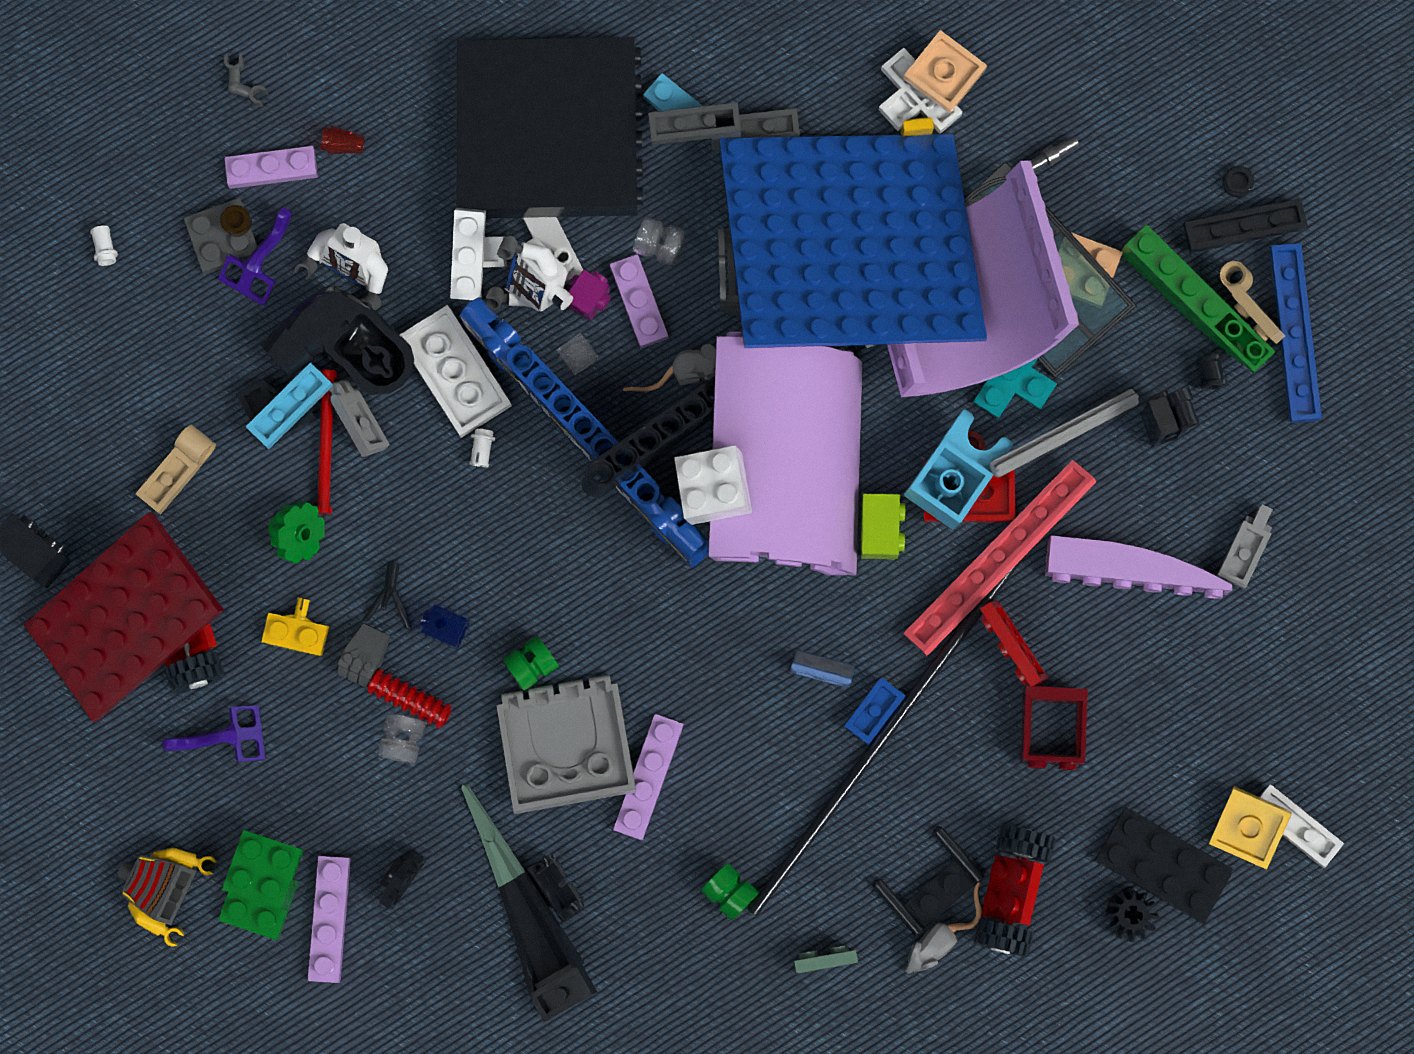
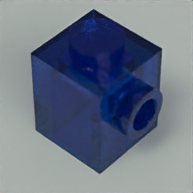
[420,605,470,650]

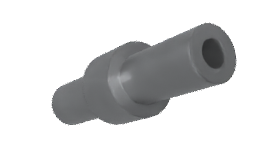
[1030,136,1079,172]

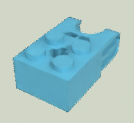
[903,409,1013,530]

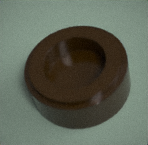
[220,205,252,237]

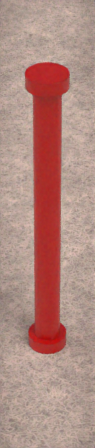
[316,370,337,515]

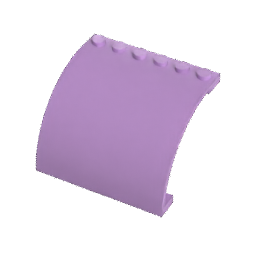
[887,161,1079,397]

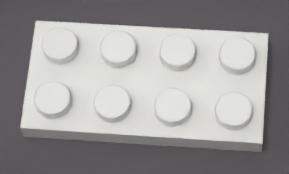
[400,305,512,438]

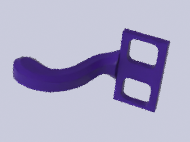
[218,207,292,306]
[162,705,266,762]

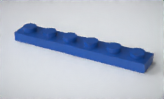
[1269,243,1322,423]

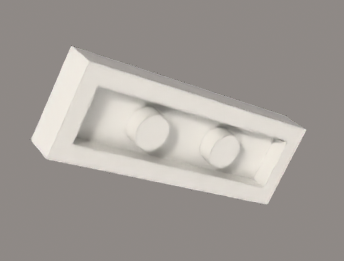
[450,208,486,300]
[1259,784,1344,868]

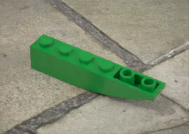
[1122,224,1275,373]

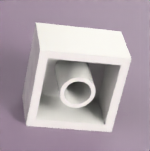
[675,445,752,525]

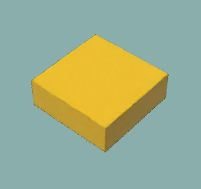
[900,117,934,137]

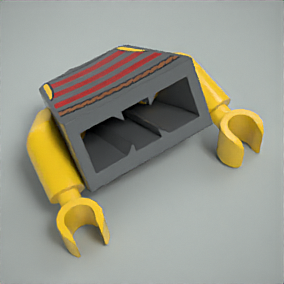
[118,848,216,947]

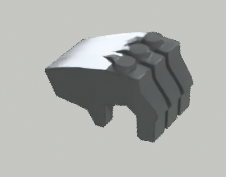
[338,624,390,688]

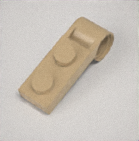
[1220,261,1285,344]
[136,425,216,515]

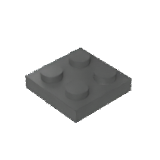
[184,198,258,275]

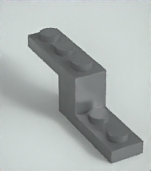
[648,102,800,150]

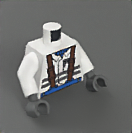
[295,223,388,311]
[486,236,573,311]

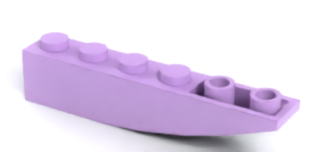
[1045,536,1232,599]

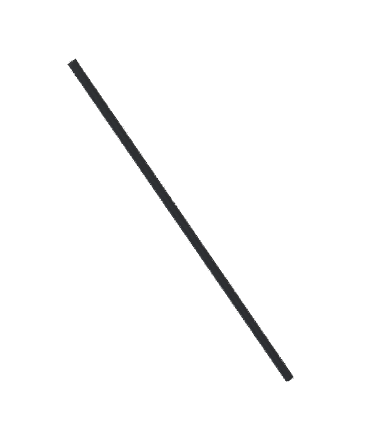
[748,552,1029,916]

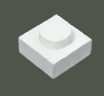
[483,236,507,267]

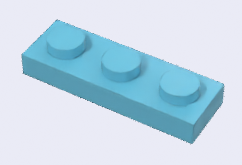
[246,363,333,449]

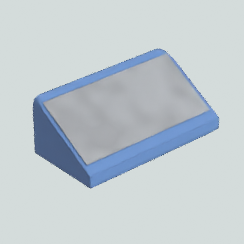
[791,651,854,688]

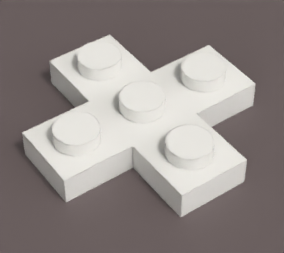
[879,48,963,134]

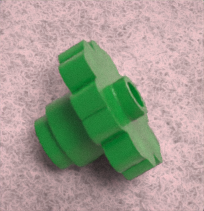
[268,501,325,564]

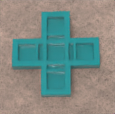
[973,357,1057,419]

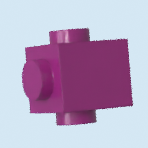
[566,270,611,322]

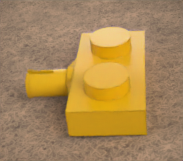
[261,598,329,656]

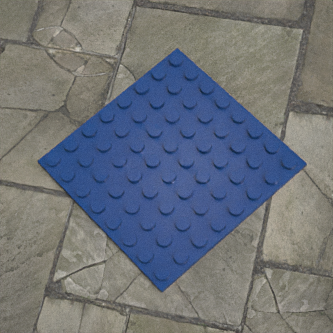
[719,134,987,348]

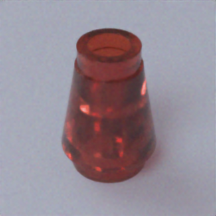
[320,125,364,155]

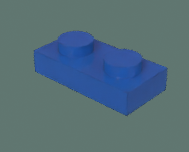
[844,677,905,745]

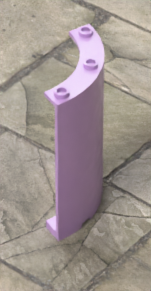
[709,332,862,575]

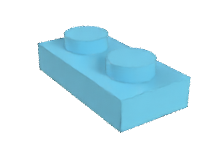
[643,73,702,111]

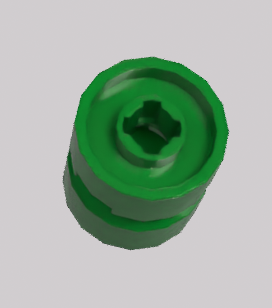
[502,635,559,691]
[701,862,759,922]

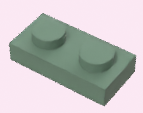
[794,945,858,974]

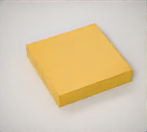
[1209,786,1292,870]

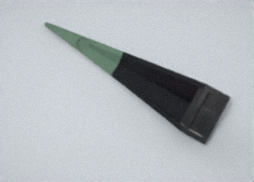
[461,783,597,1022]

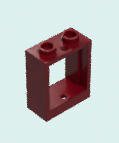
[1020,686,1088,771]

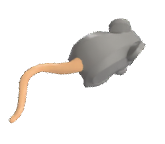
[623,344,716,392]
[905,882,982,974]

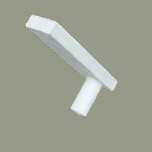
[523,217,583,285]

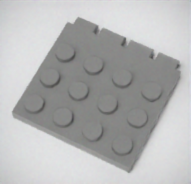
[497,674,636,814]

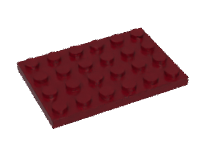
[24,513,224,722]

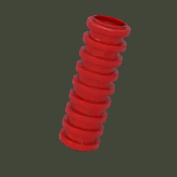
[367,669,452,729]

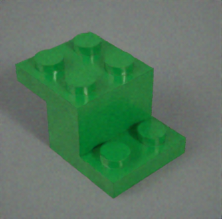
[218,830,304,940]

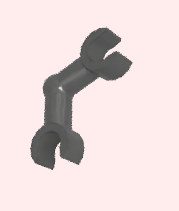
[224,54,269,107]

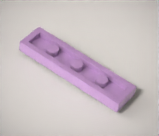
[613,714,684,841]
[308,856,351,983]

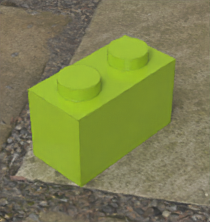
[861,494,905,559]

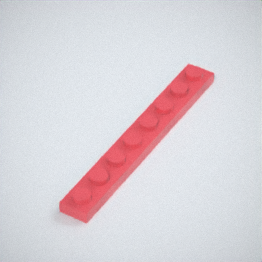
[903,460,1096,656]

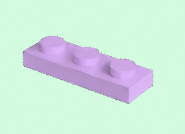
[225,146,318,189]
[610,254,669,349]

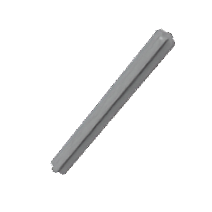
[990,389,1139,477]

